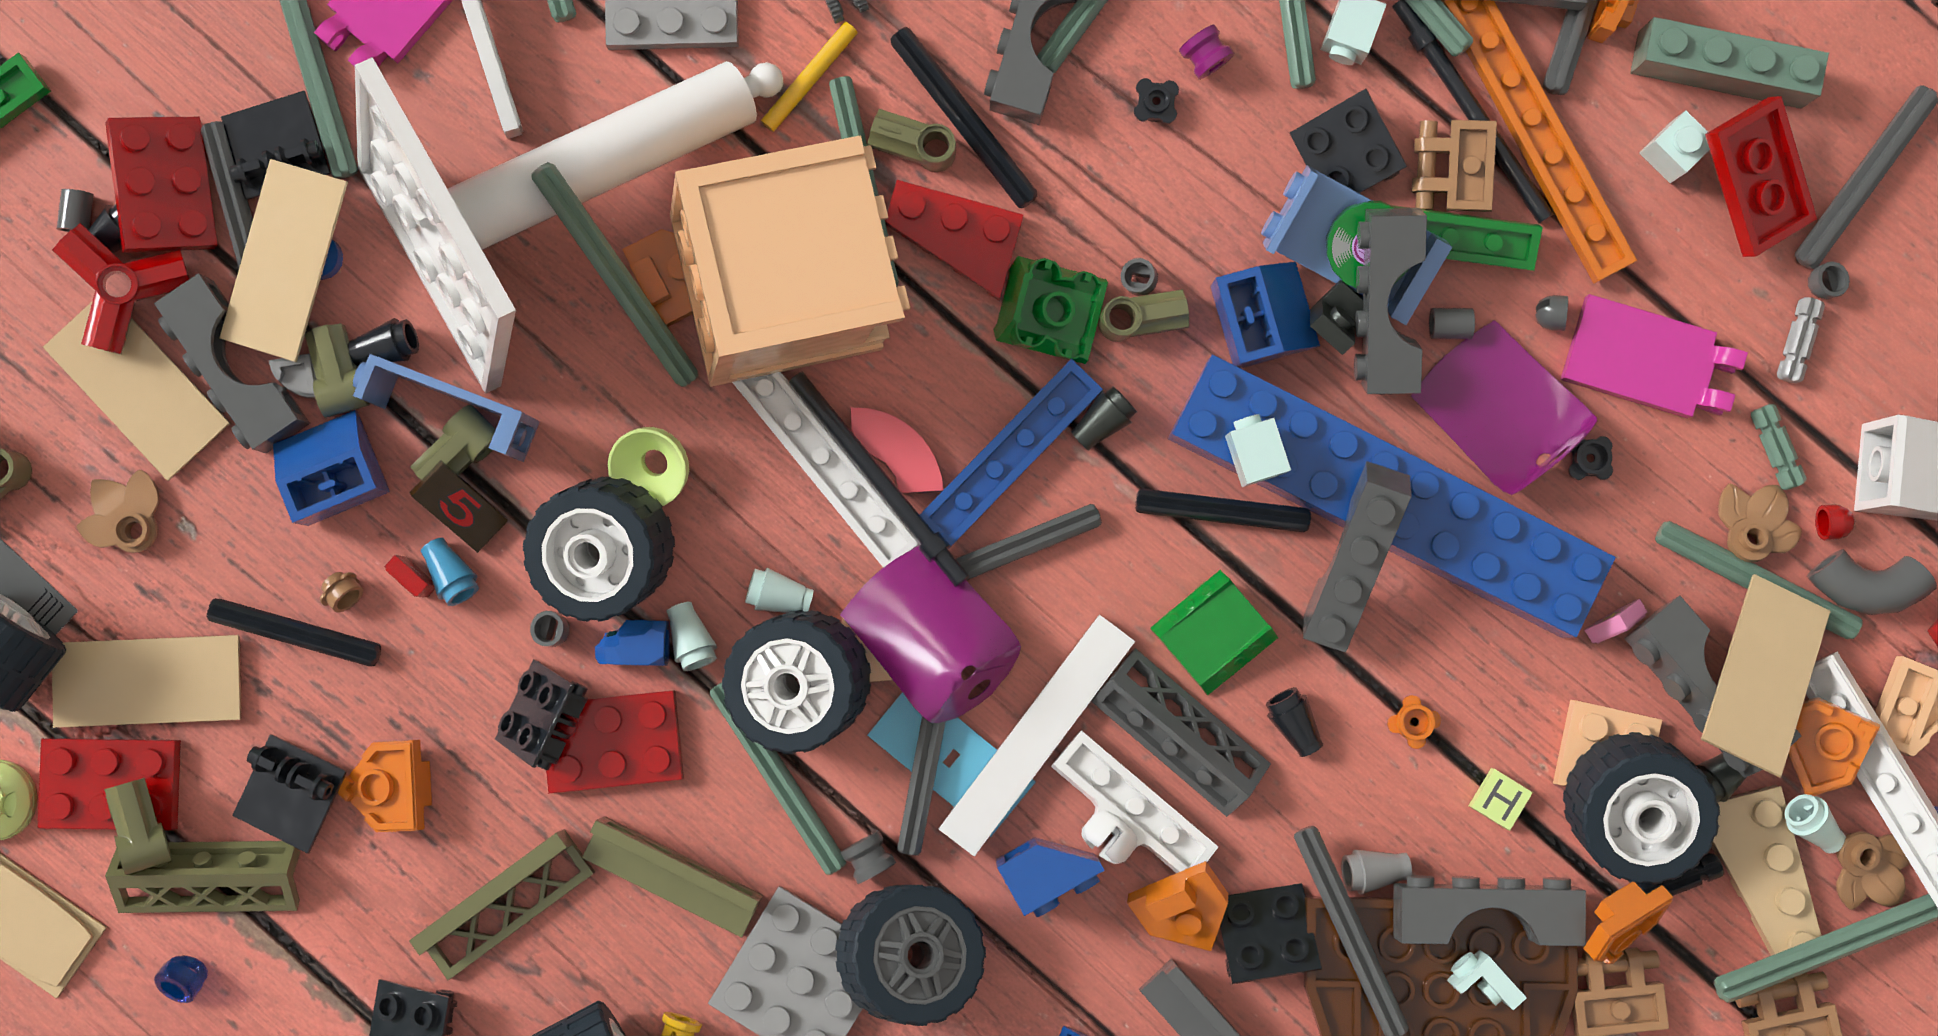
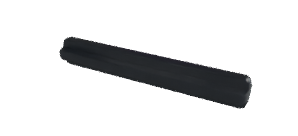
[1135,489,1311,532]
[207,598,381,666]

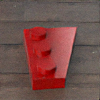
[885,180,1024,301]

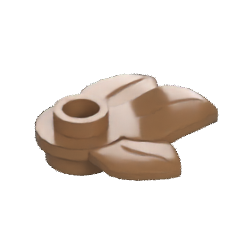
[77,470,160,553]
[1718,483,1802,563]
[1836,831,1910,910]

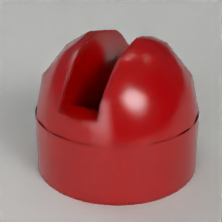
[1815,504,1855,540]

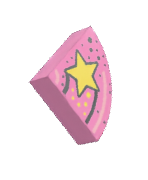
[1585,599,1647,643]

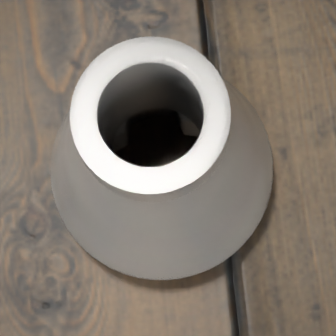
[1341,850,1412,895]

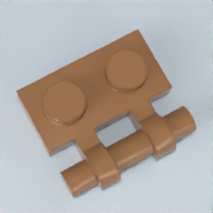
[1412,120,1497,212]
[1572,947,1669,1036]
[1735,971,1842,1036]

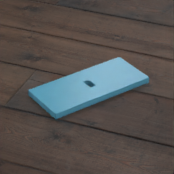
[867,692,1036,837]

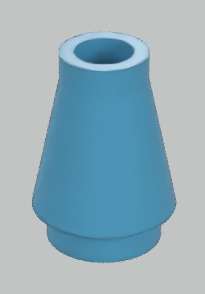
[420,538,479,606]

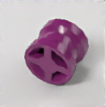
[1179,24,1235,80]

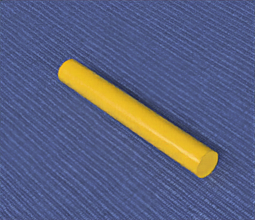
[760,21,858,132]

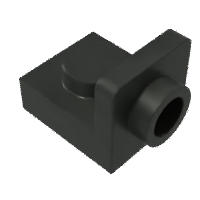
[1310,280,1363,355]

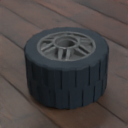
[835,885,986,1026]

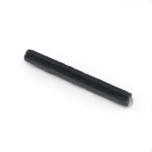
[890,27,1037,208]

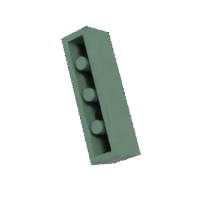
[1630,17,1829,109]

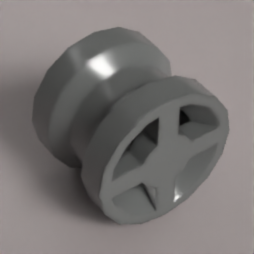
[840,831,896,884]

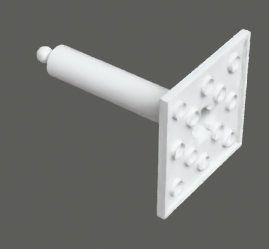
[355,57,784,394]

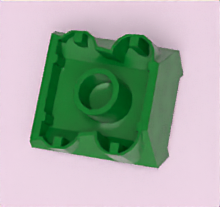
[993,256,1108,364]
[1150,570,1278,695]

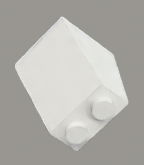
[1854,415,1938,521]

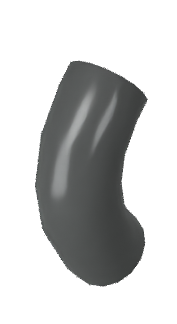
[1807,549,1937,615]

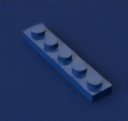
[920,359,1103,549]

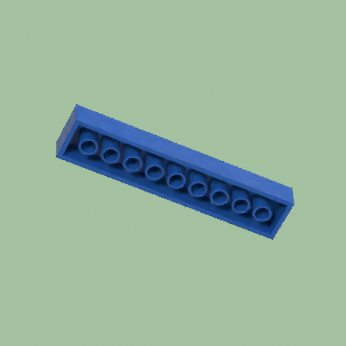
[1168,354,1616,638]

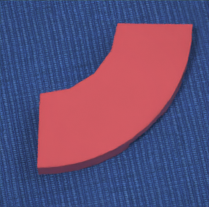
[850,407,944,494]

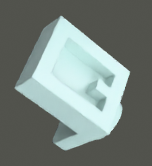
[1447,950,1526,1010]

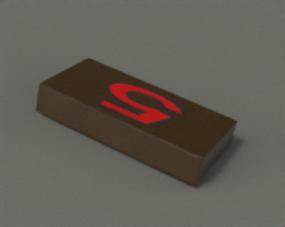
[410,460,508,553]

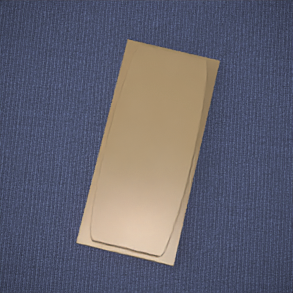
[220,159,348,362]
[43,293,231,481]
[1701,574,1830,777]
[52,635,241,728]
[0,853,107,998]

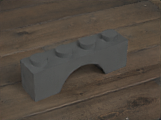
[984,0,1077,125]
[1354,208,1427,394]
[154,273,310,453]
[1303,461,1412,653]
[1624,595,1802,778]
[1393,875,1586,946]

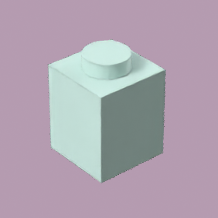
[1320,0,1387,65]
[1639,110,1710,183]
[1225,414,1291,487]

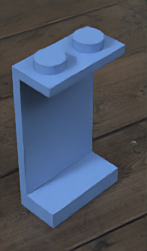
[1261,165,1452,325]
[353,354,540,462]

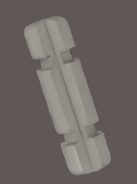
[1777,297,1825,383]

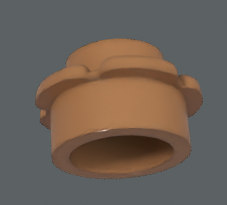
[320,572,363,613]

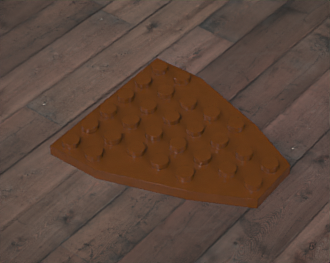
[1304,897,1578,1036]

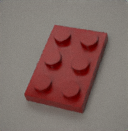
[1705,96,1817,257]
[105,116,218,253]
[546,690,684,794]
[37,738,181,830]

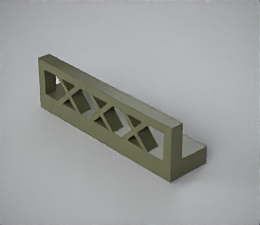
[582,816,763,938]
[409,829,595,980]
[105,841,300,913]

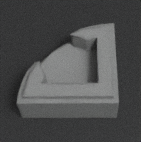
[269,354,317,399]

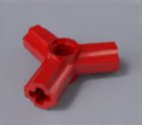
[52,223,189,355]

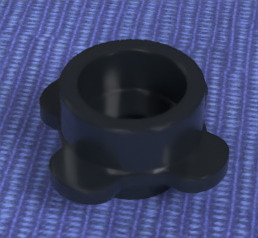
[1134,78,1179,124]
[1568,436,1613,480]

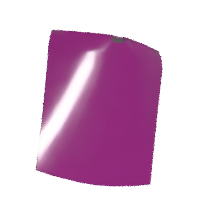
[1411,320,1597,495]
[840,545,1021,723]

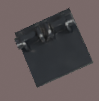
[1290,88,1407,193]
[221,91,331,200]
[495,659,588,771]
[232,734,347,853]
[1220,883,1322,984]
[369,979,457,1036]

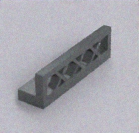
[1091,648,1271,817]
[1139,958,1241,1036]

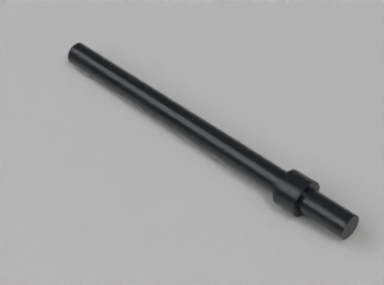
[1392,0,1554,224]
[789,372,969,587]

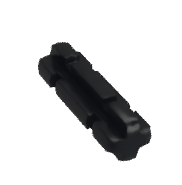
[1637,853,1724,896]

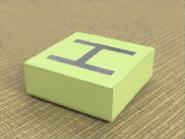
[1468,768,1533,831]

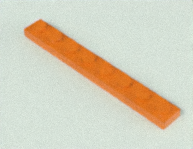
[1441,0,1637,284]

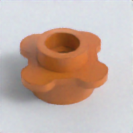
[1387,695,1441,749]

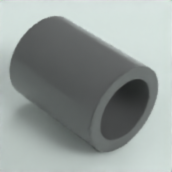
[56,189,94,232]
[1429,308,1475,339]

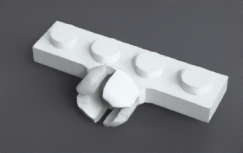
[1051,730,1218,873]

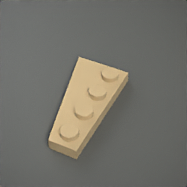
[1712,785,1821,956]

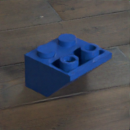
[1210,262,1320,369]
[273,410,390,526]
[996,837,1104,917]

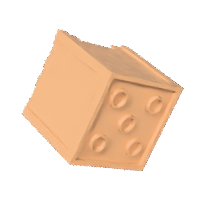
[670,135,910,387]

